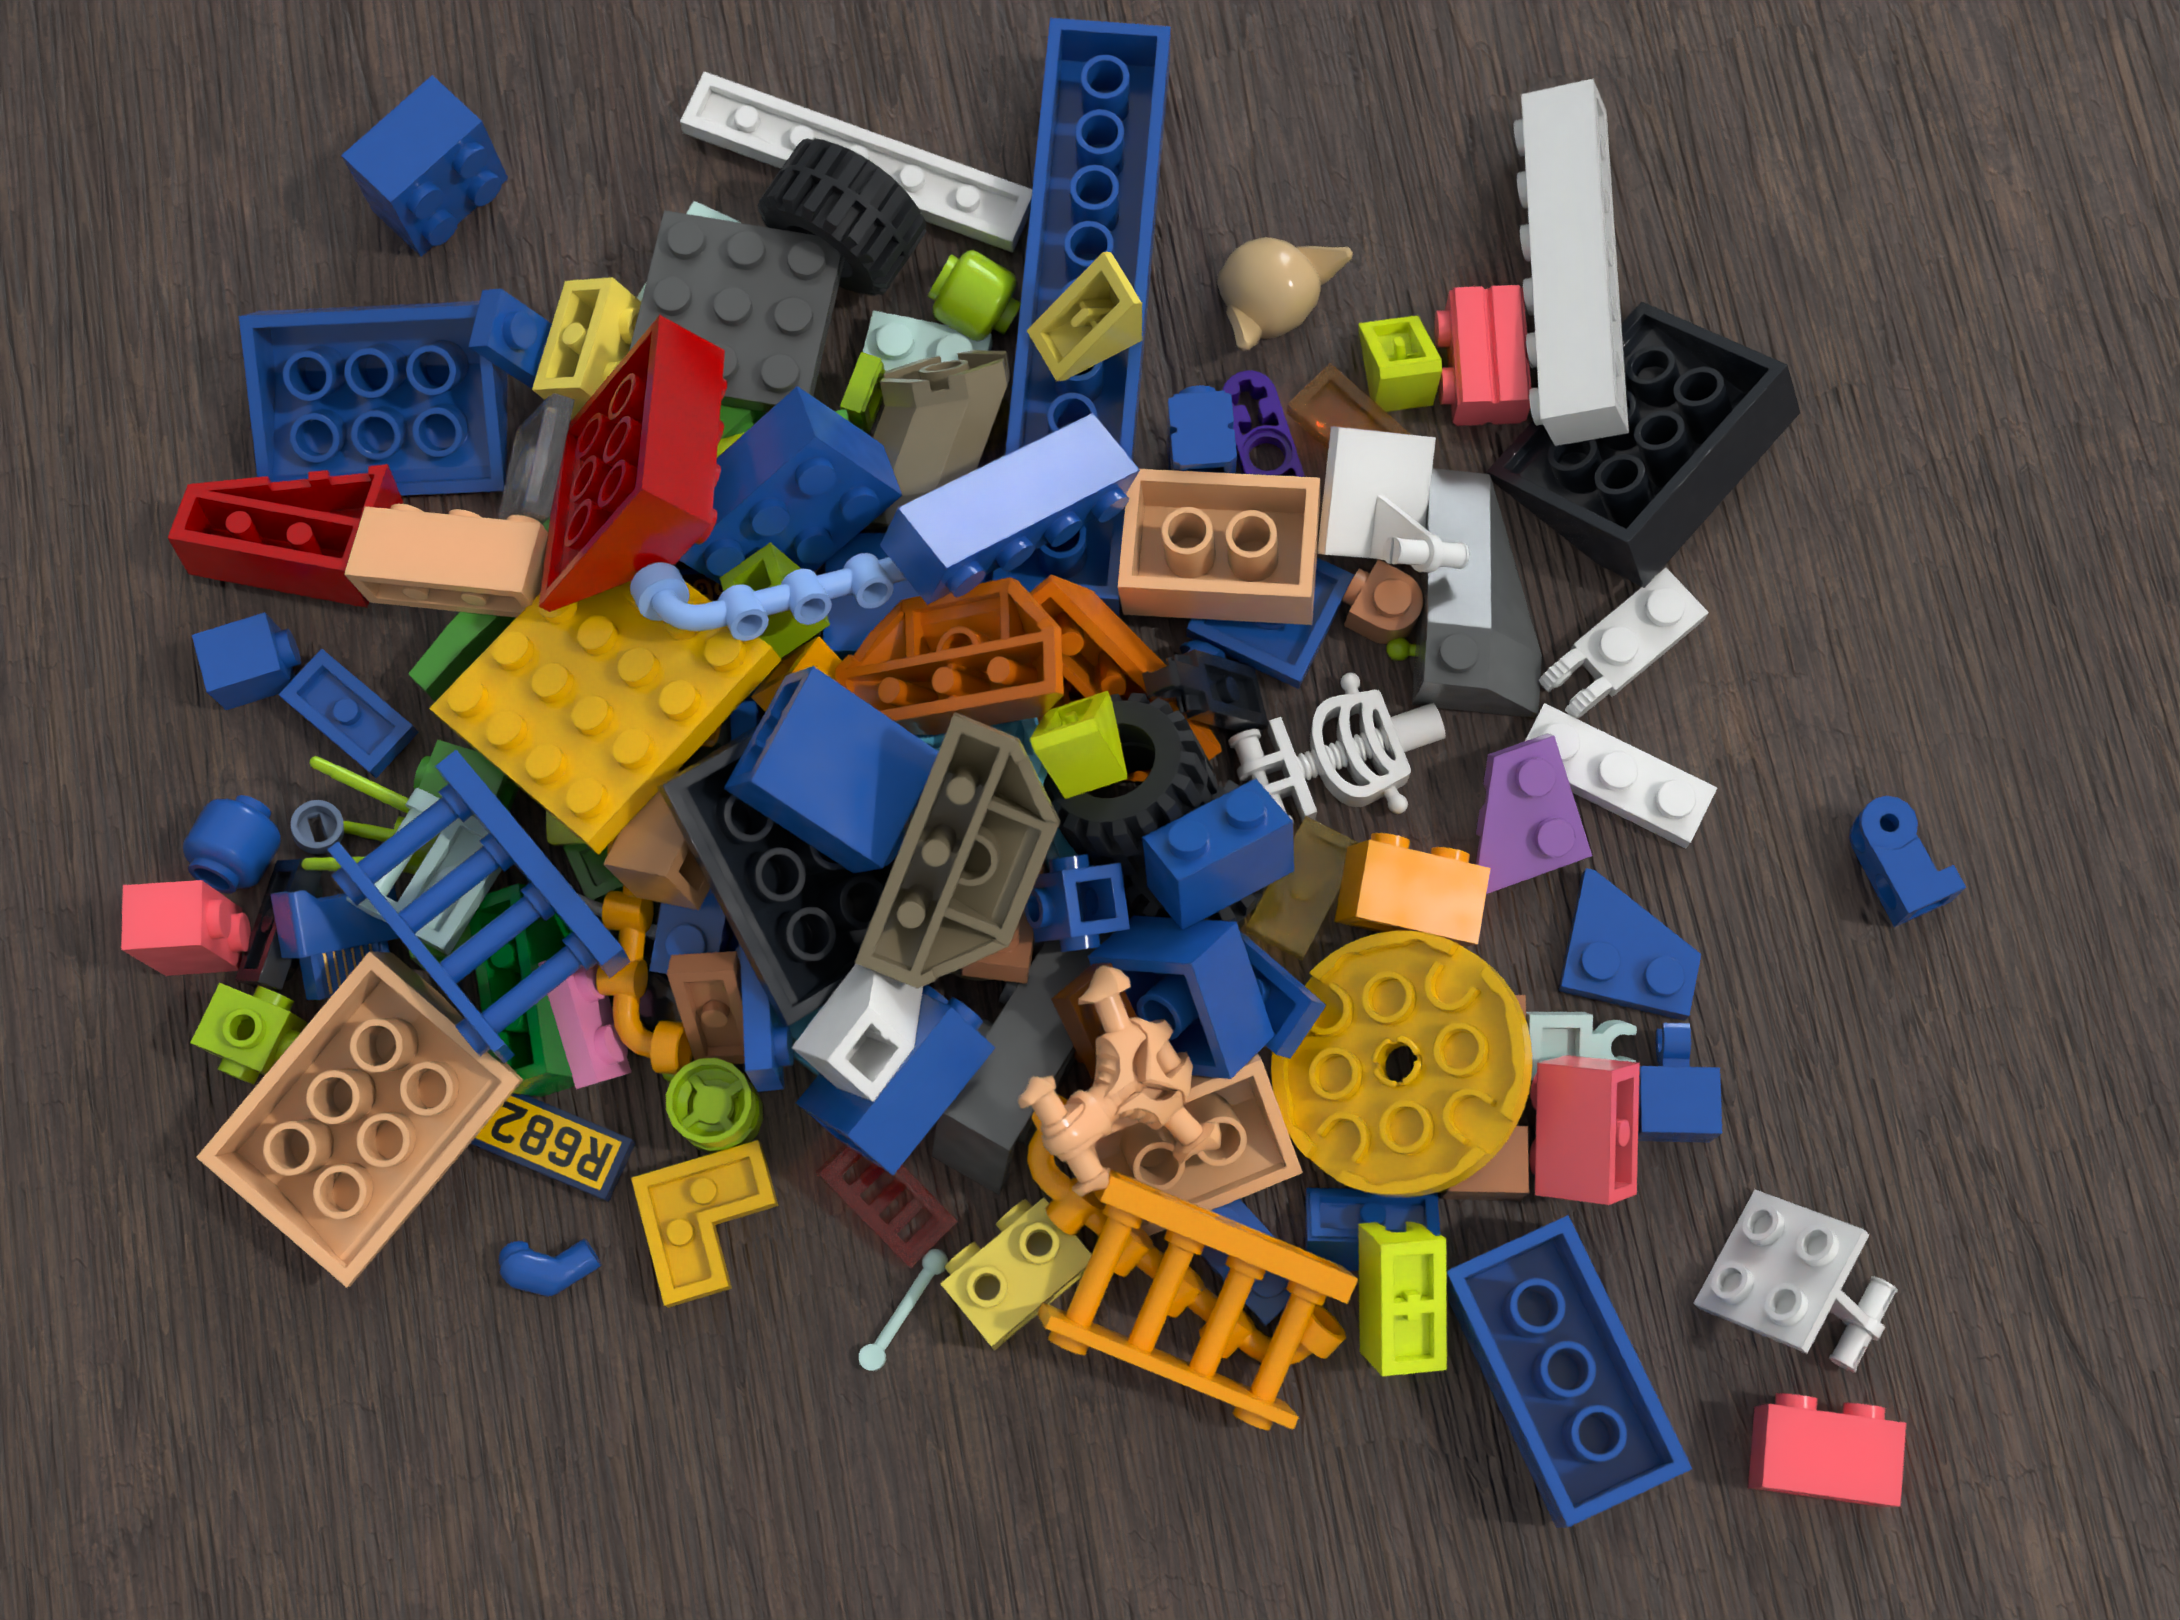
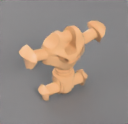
[1018,965,1221,1197]

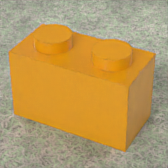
[1334,833,1491,947]

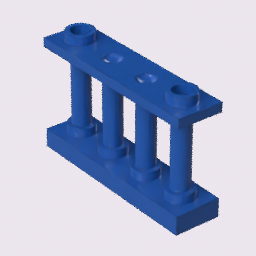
[327,750,630,1064]

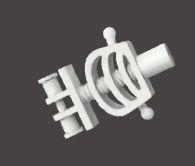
[1228,673,1446,825]

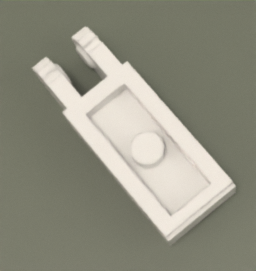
[1538,568,1709,719]

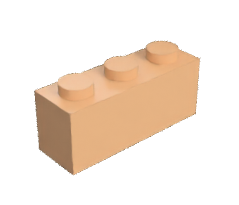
[344,504,548,618]

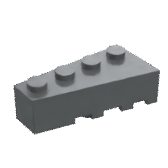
[932,931,1116,1195]

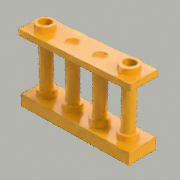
[1037,1165,1358,1431]

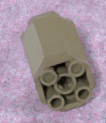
[864,350,1011,529]

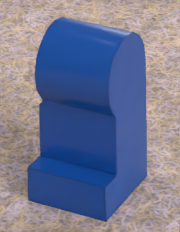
[1849,796,1966,928]

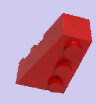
[168,464,403,608]

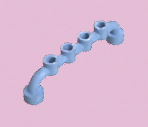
[630,553,907,641]

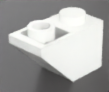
[791,964,923,1102]

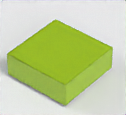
[840,352,885,434]

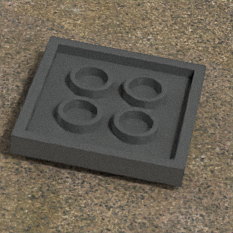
[629,210,845,413]

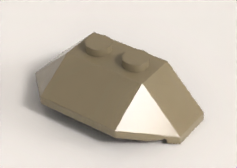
[855,713,1060,989]

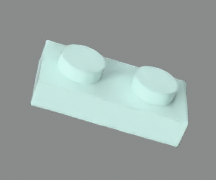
[863,311,993,371]

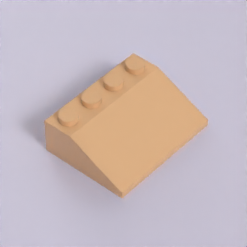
[196,951,523,1288]

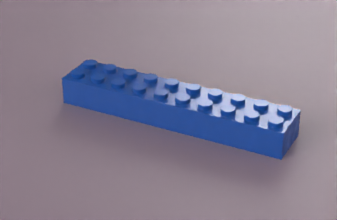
[992,18,1171,618]

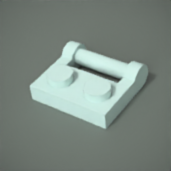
[346,788,502,956]

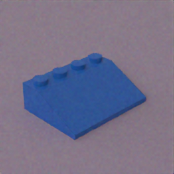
[239,301,507,496]

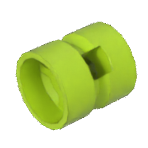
[666,1058,763,1154]

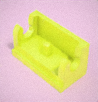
[1358,1221,1447,1376]

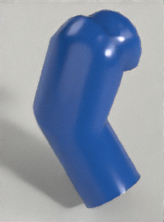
[498,1238,602,1296]

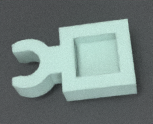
[1526,1012,1637,1080]

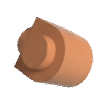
[1342,559,1423,644]

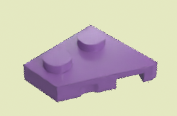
[1476,733,1592,894]

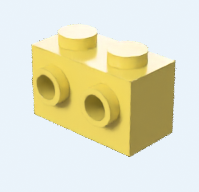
[532,277,641,420]
[940,1197,1092,1351]

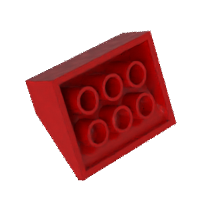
[538,315,727,612]

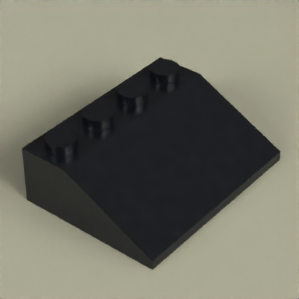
[1486,302,1801,588]
[657,725,897,1027]

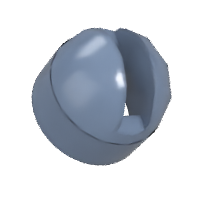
[291,800,344,855]

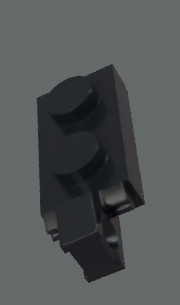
[1142,649,1268,733]

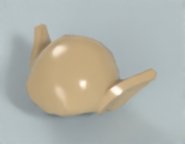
[1217,237,1353,351]

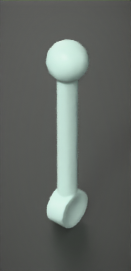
[859,1249,948,1371]

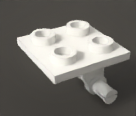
[1317,426,1469,573]
[1693,1190,1898,1373]

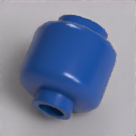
[183,795,281,894]

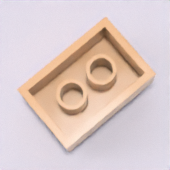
[1118,469,1321,625]

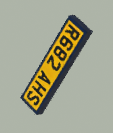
[470,1093,636,1202]

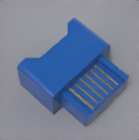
[270,884,399,1000]

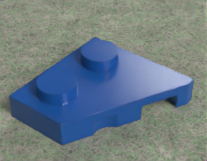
[1558,868,1701,1021]

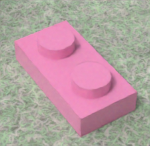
[538,960,632,1089]

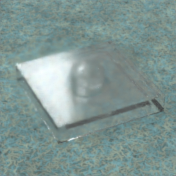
[497,393,575,524]

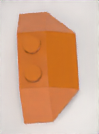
[1029,574,1222,782]
[835,577,1063,735]

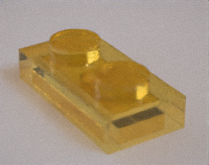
[1246,816,1358,961]

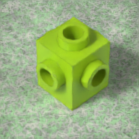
[190,983,309,1085]

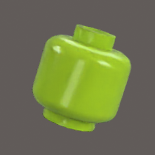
[927,250,1021,341]

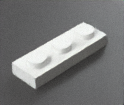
[1525,703,1717,849]

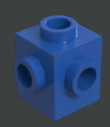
[1024,854,1130,952]

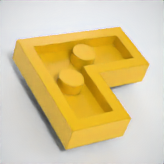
[631,1140,778,1308]

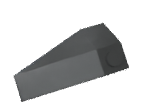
[1412,468,1542,718]

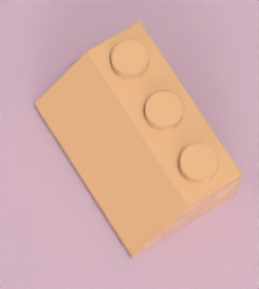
[1090,1053,1303,1236]

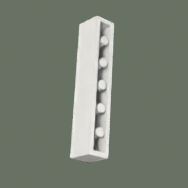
[1514,79,1629,446]

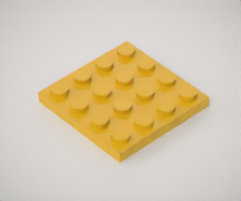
[429,581,781,855]

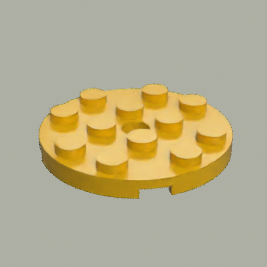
[1271,931,1532,1198]

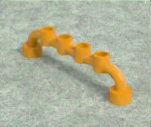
[596,725,721,1075]
[1027,1094,1346,1365]

